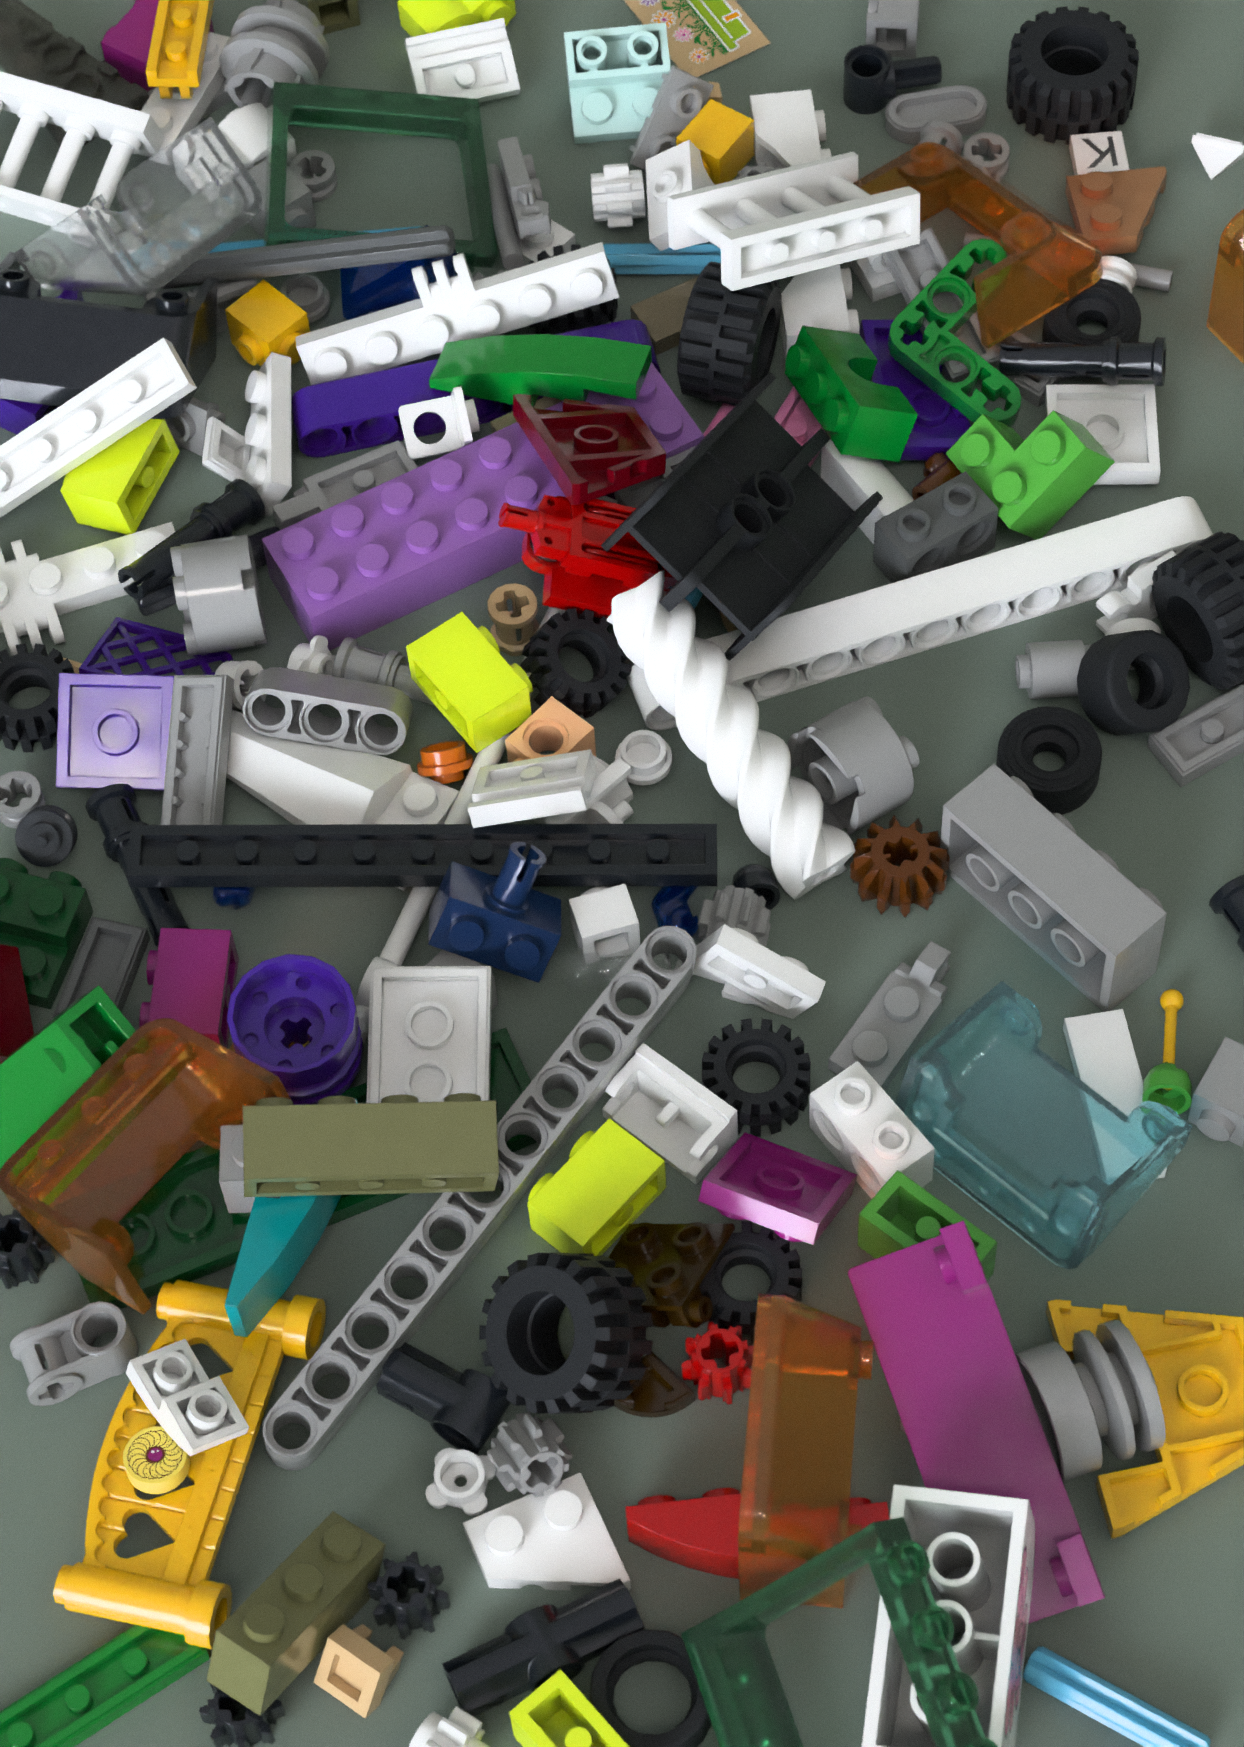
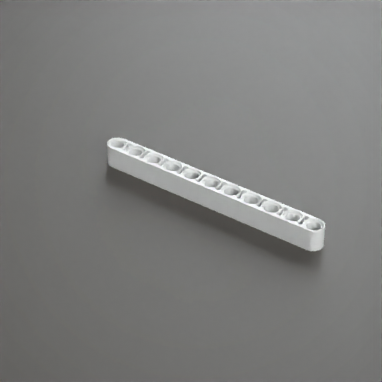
[627,496,1213,730]

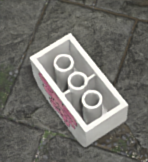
[862,1484,1035,1747]

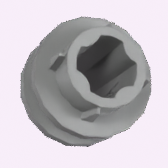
[219,0,330,119]

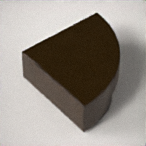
[614,1351,695,1418]

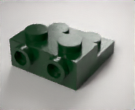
[0,858,93,1010]

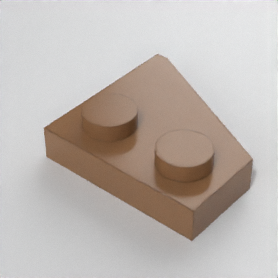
[1065,166,1167,257]

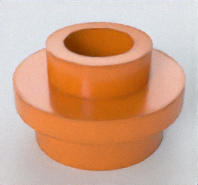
[417,741,474,784]

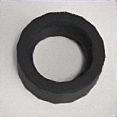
[589,1629,715,1747]

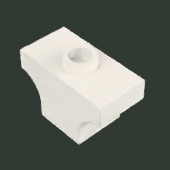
[645,140,715,251]

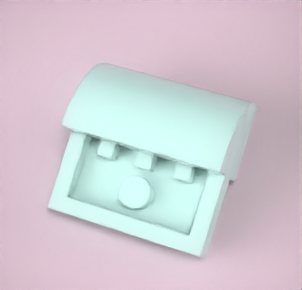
[564,22,671,144]

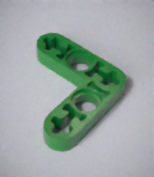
[888,239,1021,427]

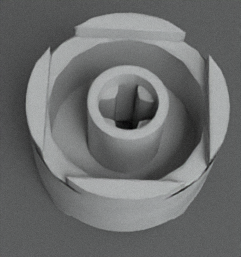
[170,534,267,656]
[787,696,919,834]

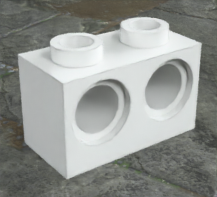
[809,1061,935,1199]

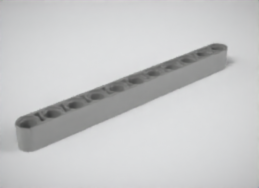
[262,926,697,1471]

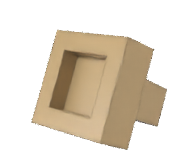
[313,1624,404,1719]

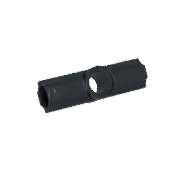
[442,1579,645,1717]

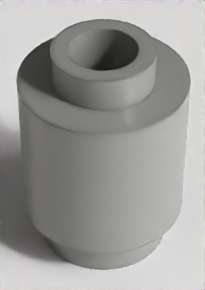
[1015,639,1092,699]

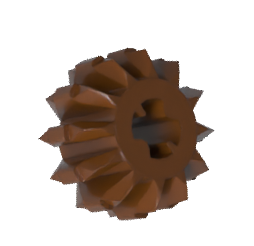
[850,815,950,918]

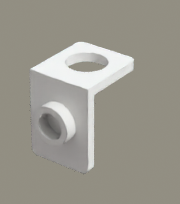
[398,386,480,460]

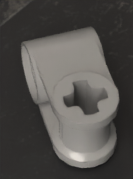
[10,1301,139,1406]

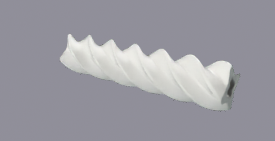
[606,570,855,900]

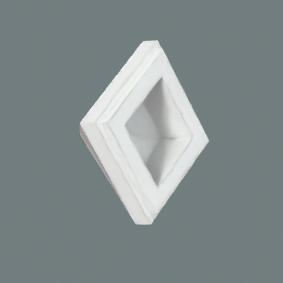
[1191,133,1244,180]
[202,416,250,482]

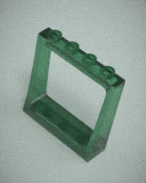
[264,82,498,275]
[681,1517,998,1747]

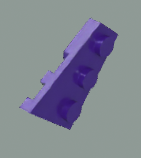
[859,320,971,460]

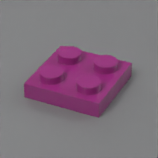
[698,1132,857,1245]

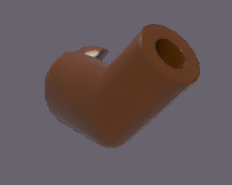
[912,452,962,500]

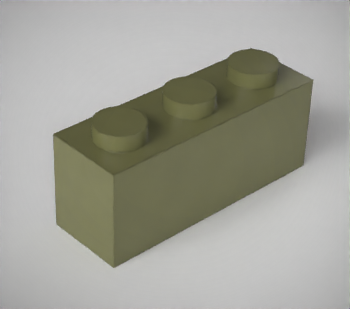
[207,1511,386,1716]

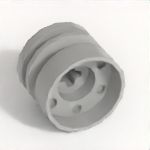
[1015,1320,1166,1482]

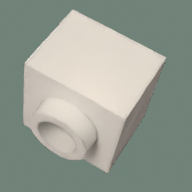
[569,884,640,967]

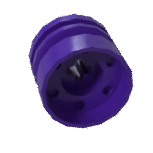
[227,954,364,1105]

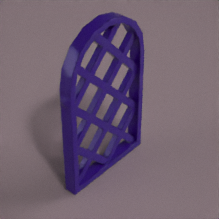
[79,617,233,676]

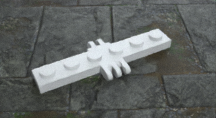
[296,242,619,385]
[0,522,175,656]

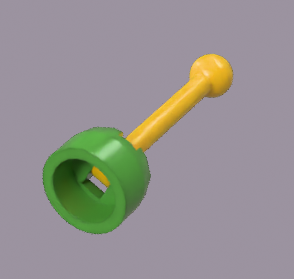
[1142,989,1192,1116]

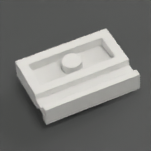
[404,18,520,115]
[467,749,596,828]

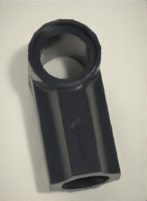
[376,1342,511,1454]

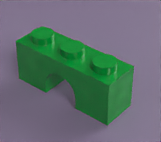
[784,325,918,462]

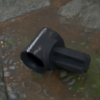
[843,45,942,114]

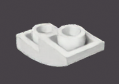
[126,1339,249,1456]

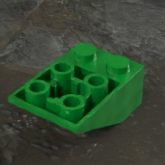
[0,985,175,1203]

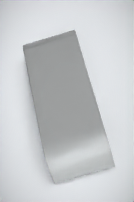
[242,667,414,755]

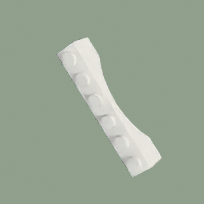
[750,89,860,361]

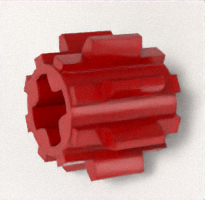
[681,1321,759,1405]

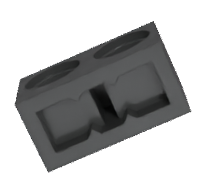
[873,471,998,583]

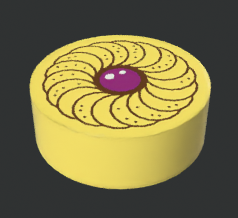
[123,1426,190,1494]

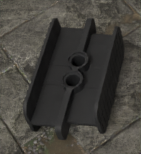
[601,372,883,661]

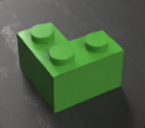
[945,410,1115,540]
[857,1170,998,1280]

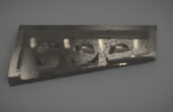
[0,0,149,147]

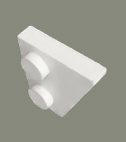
[674,924,826,1019]
[463,1472,631,1591]

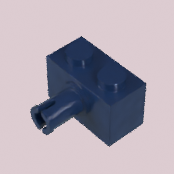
[428,842,561,983]

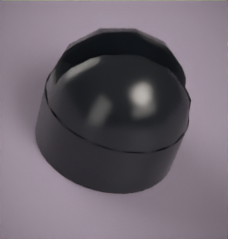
[731,864,780,910]

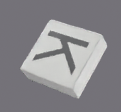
[1069,131,1129,175]

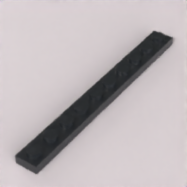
[127,824,717,888]

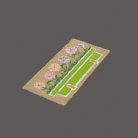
[624,0,771,78]

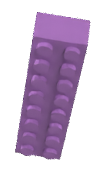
[262,363,704,651]

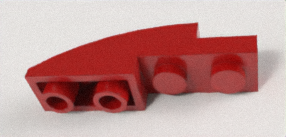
[625,1488,890,1583]

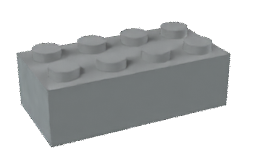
[940,764,1167,1012]

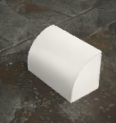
[821,439,914,544]

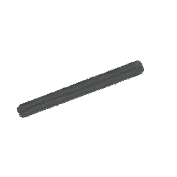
[152,225,455,289]

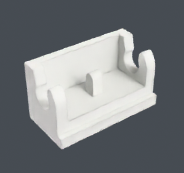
[602,1043,738,1184]

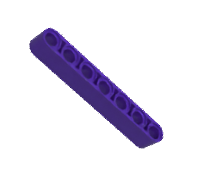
[291,319,661,458]

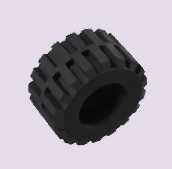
[1006,6,1139,145]
[677,262,781,406]
[1152,531,1244,690]
[479,1253,653,1414]

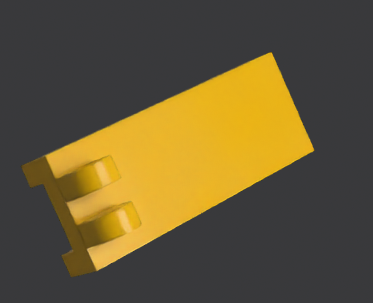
[146,0,214,99]

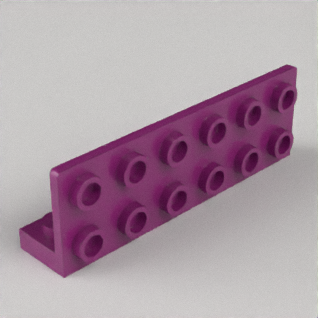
[848,1220,1105,1624]

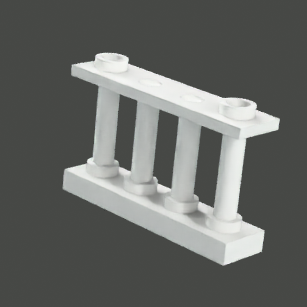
[0,71,165,246]
[667,152,920,291]

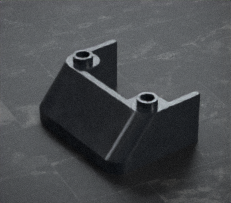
[0,252,218,419]

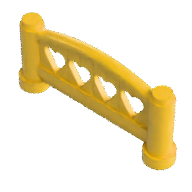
[54,1280,326,1649]

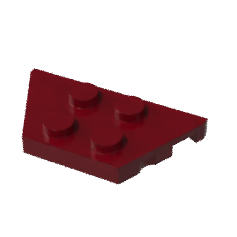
[513,394,666,505]

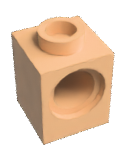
[505,696,596,762]

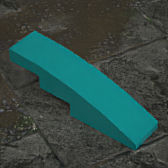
[224,1099,358,1337]

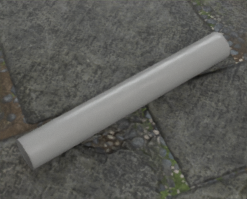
[481,164,524,270]

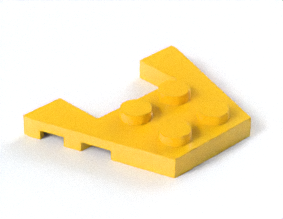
[1046,1299,1244,1539]

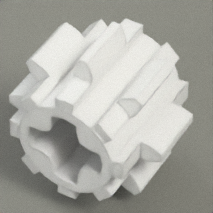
[590,163,646,228]

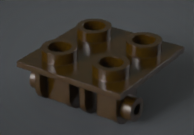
[608,1222,735,1328]

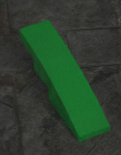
[429,334,652,407]

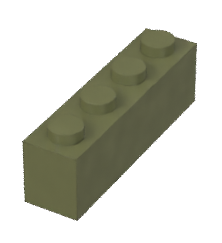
[243,1093,499,1197]

